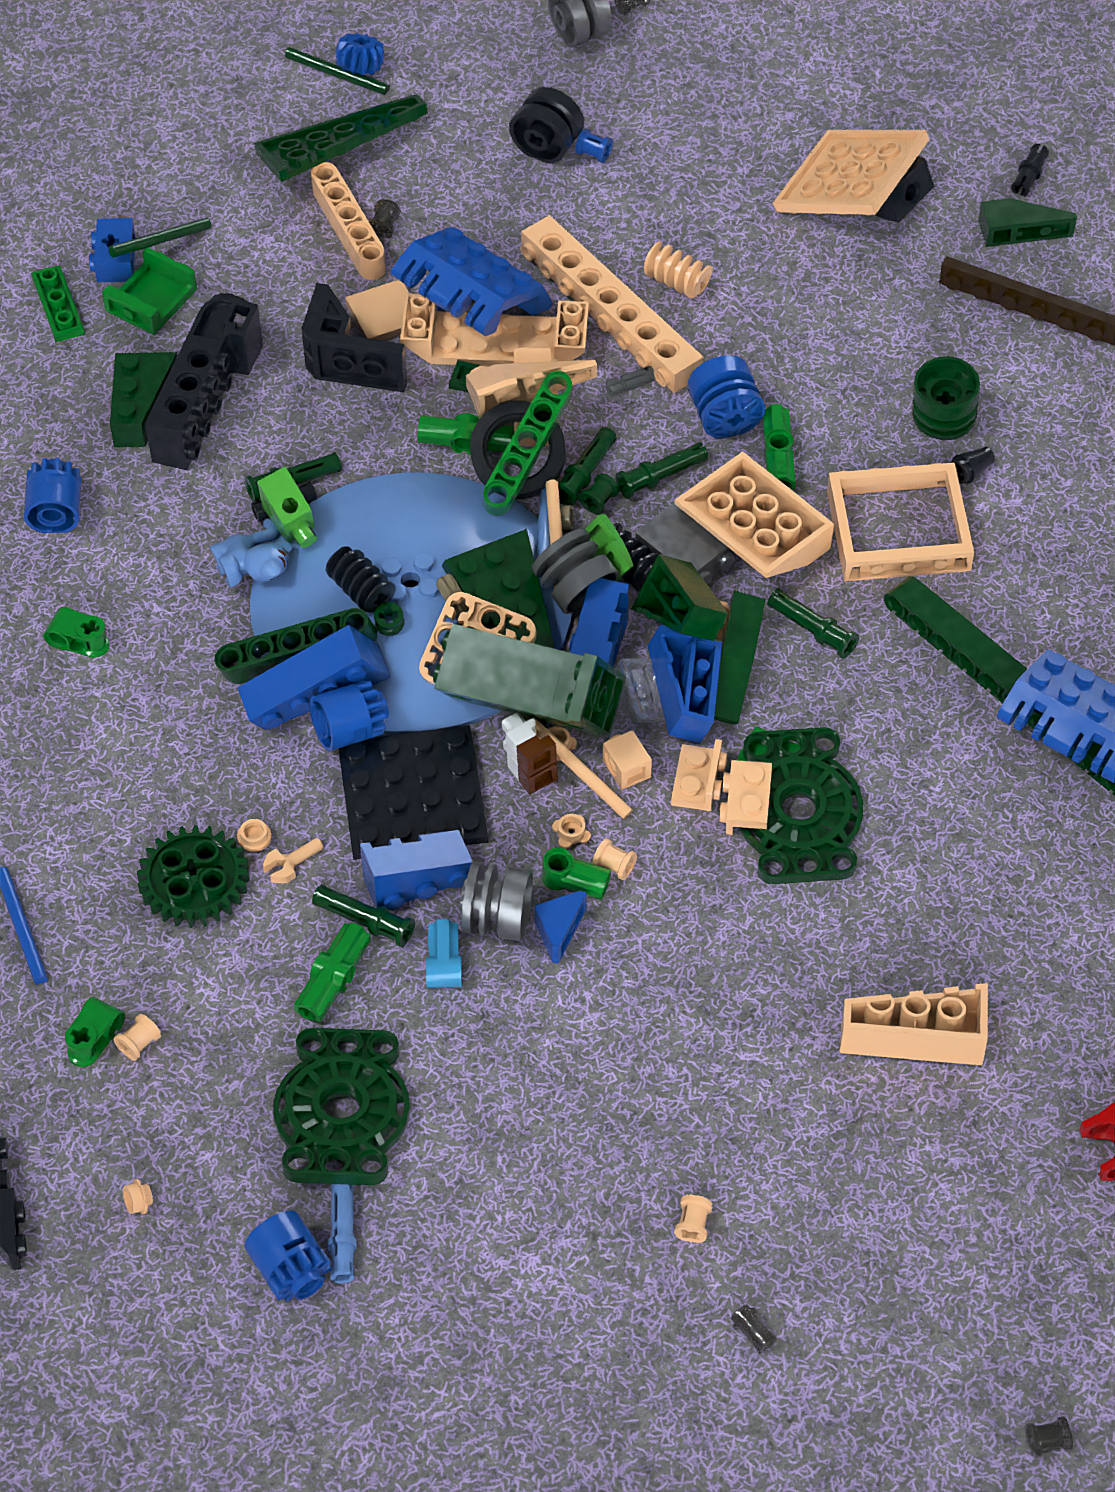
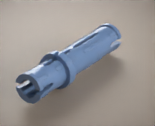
[328,1184,357,1284]

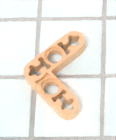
[419,592,537,685]

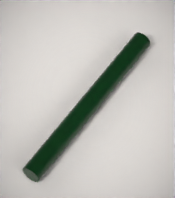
[285,47,390,96]
[108,218,211,258]

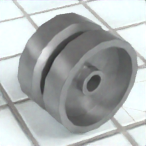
[547,0,612,47]

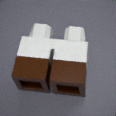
[502,713,558,795]

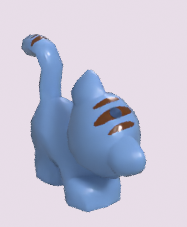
[209,518,292,588]

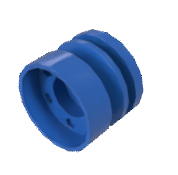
[687,355,765,439]

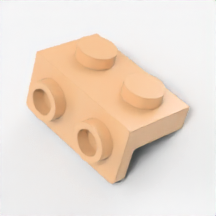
[720,760,772,835]

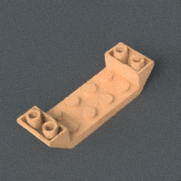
[400,293,589,367]

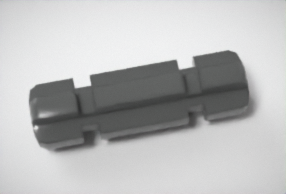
[605,366,656,397]

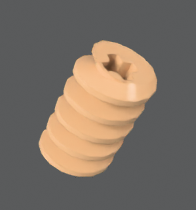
[644,241,713,299]

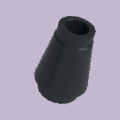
[950,447,995,484]

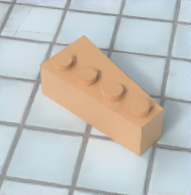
[840,983,988,1066]

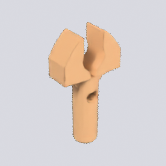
[263,838,323,883]

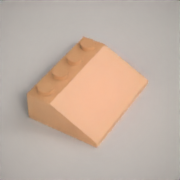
[675,451,834,578]

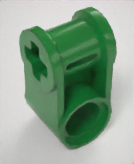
[43,607,110,658]
[65,997,125,1067]

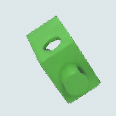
[257,467,317,548]

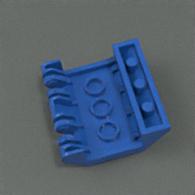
[391,227,553,336]
[997,649,1115,783]

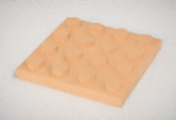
[773,130,930,215]

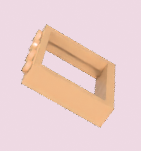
[827,463,974,582]

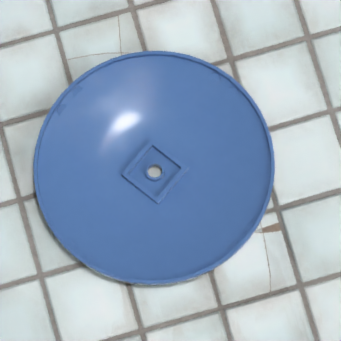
[250,472,572,735]

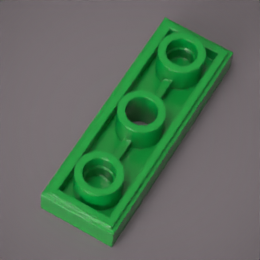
[31,265,85,343]

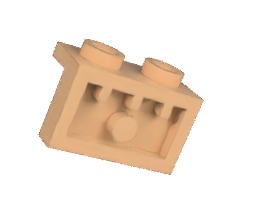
[671,739,727,811]

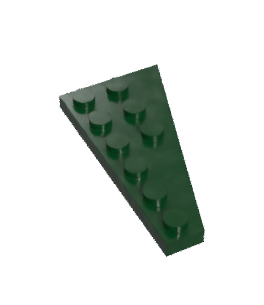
[254,94,428,182]
[442,529,555,725]

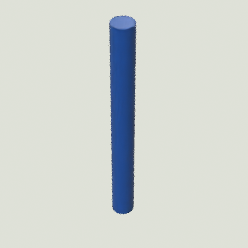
[0,867,48,985]

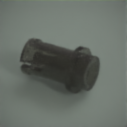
[730,1304,777,1354]

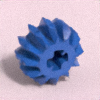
[336,32,384,76]

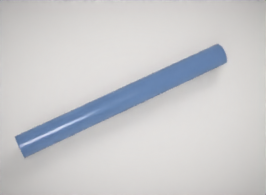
[536,488,550,588]

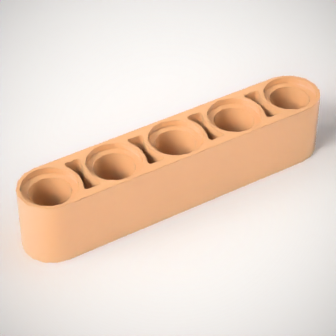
[311,162,386,280]

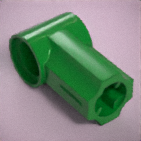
[542,847,611,900]

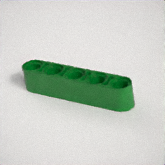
[483,371,572,516]

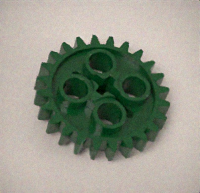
[137,825,250,928]

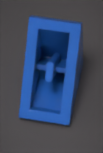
[534,891,587,964]

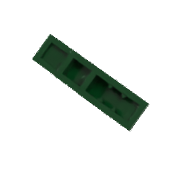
[714,590,766,725]

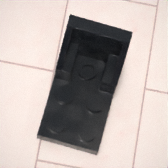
[302,283,407,393]

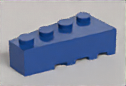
[237,625,391,729]

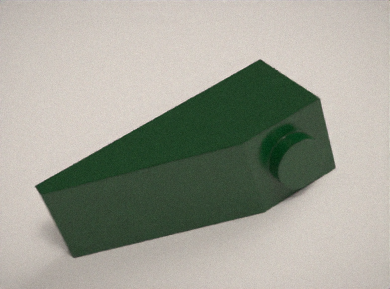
[978,198,1077,247]

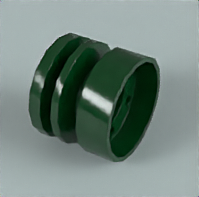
[912,356,980,441]

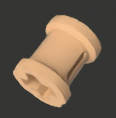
[592,838,637,881]
[114,1014,161,1061]
[674,1195,712,1243]

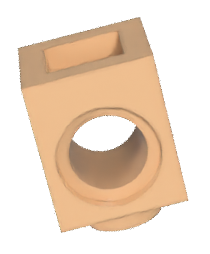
[603,730,652,790]

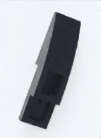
[0,1137,27,1270]

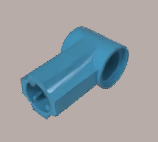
[426,919,462,988]

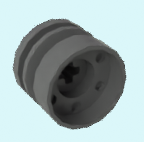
[531,528,619,614]

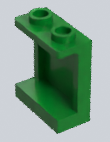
[102,247,197,335]

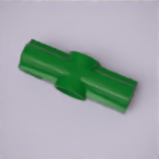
[762,404,796,490]
[417,413,514,454]
[294,922,371,1023]

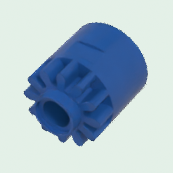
[24,458,81,533]
[309,680,389,751]
[244,1210,332,1302]

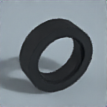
[470,401,566,499]

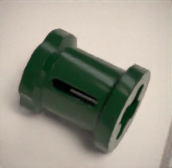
[579,473,620,515]

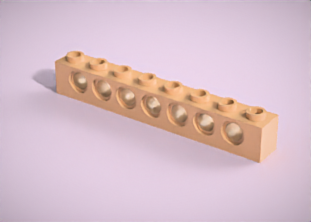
[520,215,703,393]

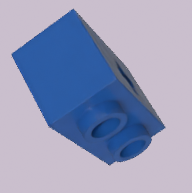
[89,218,136,283]

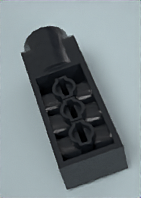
[145,293,263,470]

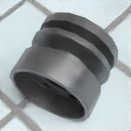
[460,861,533,941]

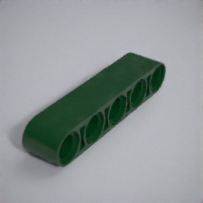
[214,608,377,684]

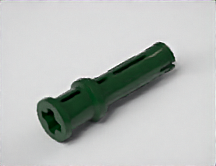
[558,427,617,506]
[615,442,708,499]
[244,452,341,502]
[767,588,859,659]
[312,884,415,948]

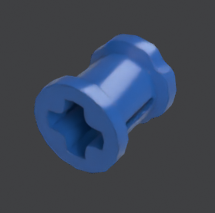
[575,129,613,163]

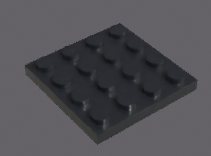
[338,726,488,860]

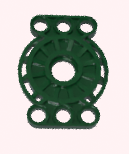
[738,727,863,884]
[273,1028,410,1186]

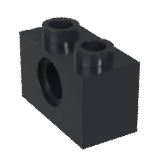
[875,156,934,223]

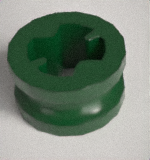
[374,602,404,636]

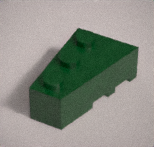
[110,352,178,448]
[631,555,728,641]

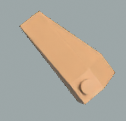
[466,360,597,419]

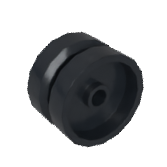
[509,87,584,164]

